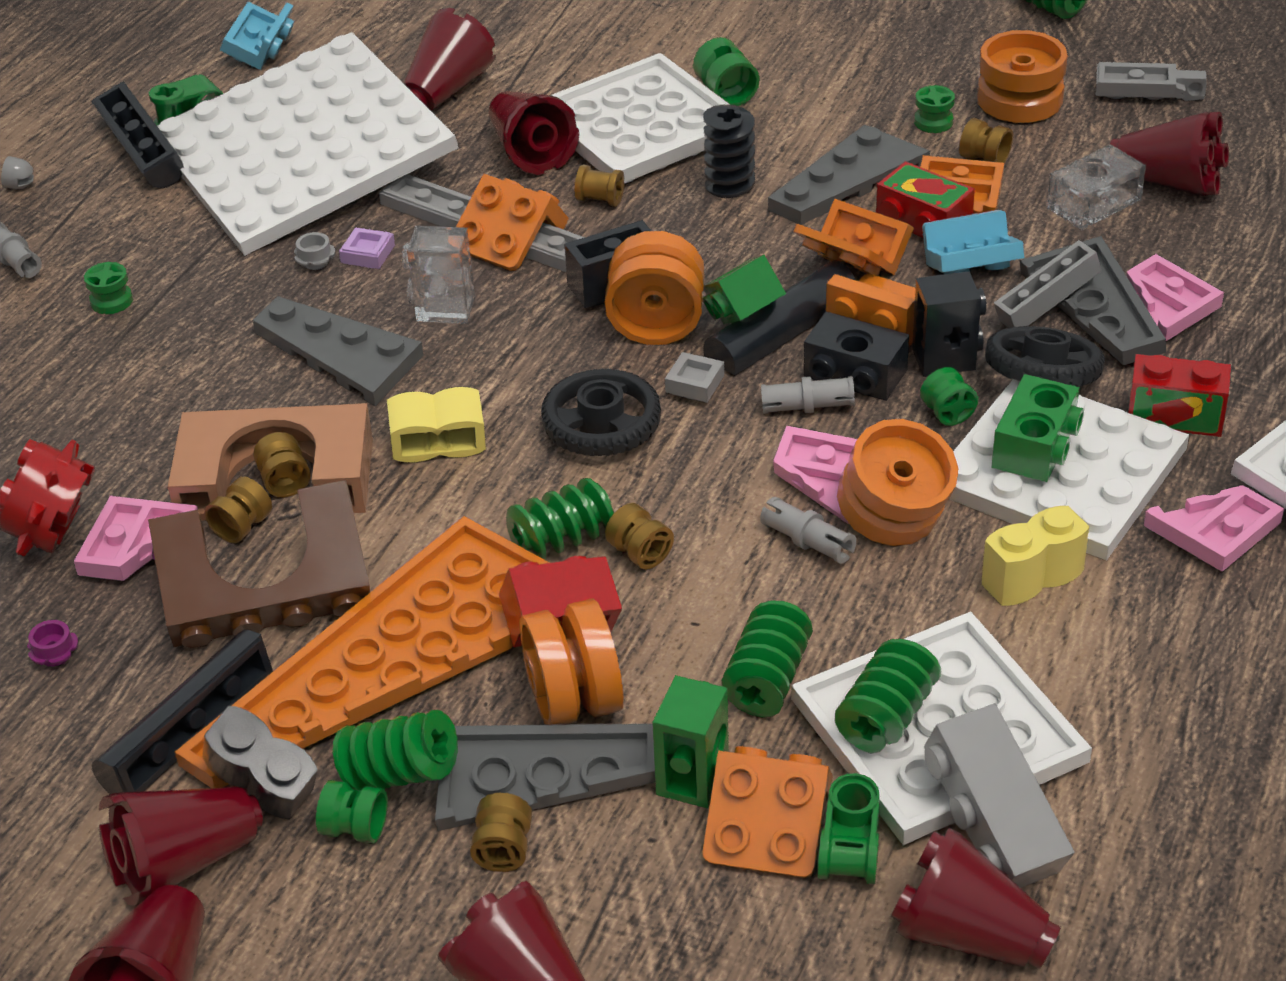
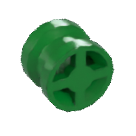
[914,85,955,133]
[84,262,133,314]
[920,367,979,426]

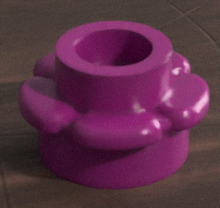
[27,620,78,666]

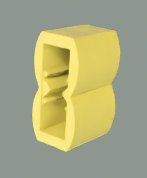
[387,387,486,462]
[981,506,1090,606]

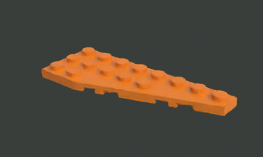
[175,516,550,788]

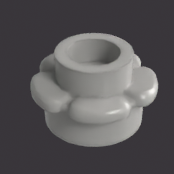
[294,232,335,270]

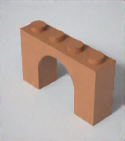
[168,403,373,521]

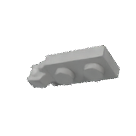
[1096,62,1206,101]

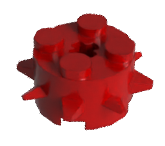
[0,439,95,556]

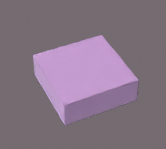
[339,228,395,269]

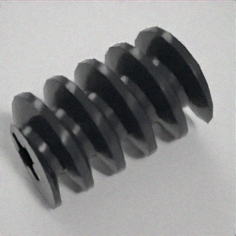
[703,104,755,199]

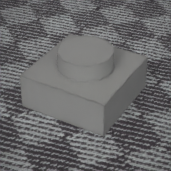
[665,352,724,403]

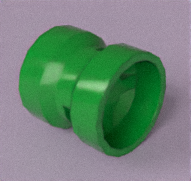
[316,780,388,844]

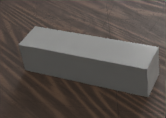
[994,240,1102,328]

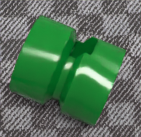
[693,37,760,106]

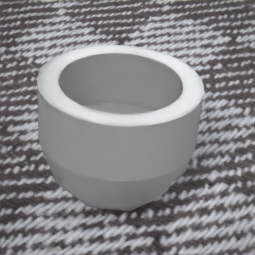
[1,156,34,190]

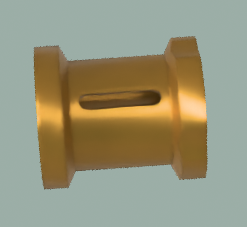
[574,165,624,207]

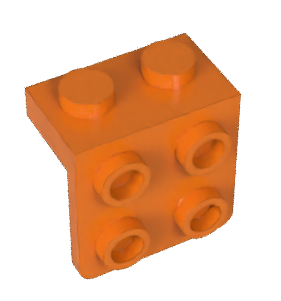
[449,174,569,271]
[793,198,914,276]
[826,274,915,346]
[703,746,833,878]

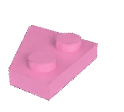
[1126,254,1224,341]
[773,426,857,524]
[1144,485,1284,572]
[74,496,197,581]

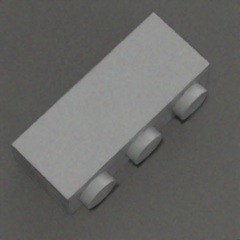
[924,703,1075,888]

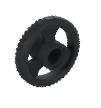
[985,326,1105,387]
[541,368,661,456]

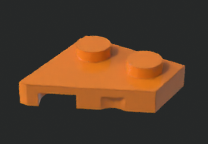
[920,155,1004,214]

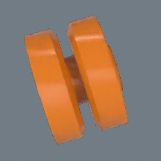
[977,30,1067,123]
[605,231,705,345]
[837,419,959,546]
[520,598,624,725]

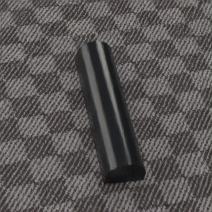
[91,81,183,188]
[703,260,855,376]
[91,629,273,794]

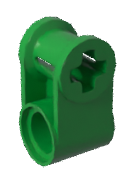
[148,74,224,126]
[818,773,880,884]

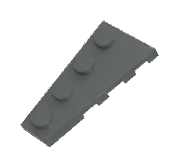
[768,125,930,225]
[1019,236,1166,365]
[253,296,424,406]
[435,724,656,831]

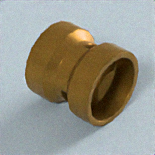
[959,118,1013,163]
[253,432,311,497]
[204,477,273,543]
[605,503,674,570]
[470,793,532,872]

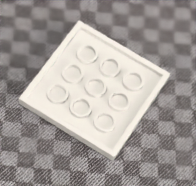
[552,53,730,183]
[949,379,1189,561]
[791,612,1092,845]

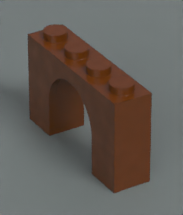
[148,480,370,648]

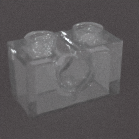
[1047,144,1146,230]
[402,226,475,324]

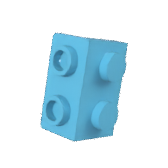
[220,2,295,70]
[922,210,1024,275]

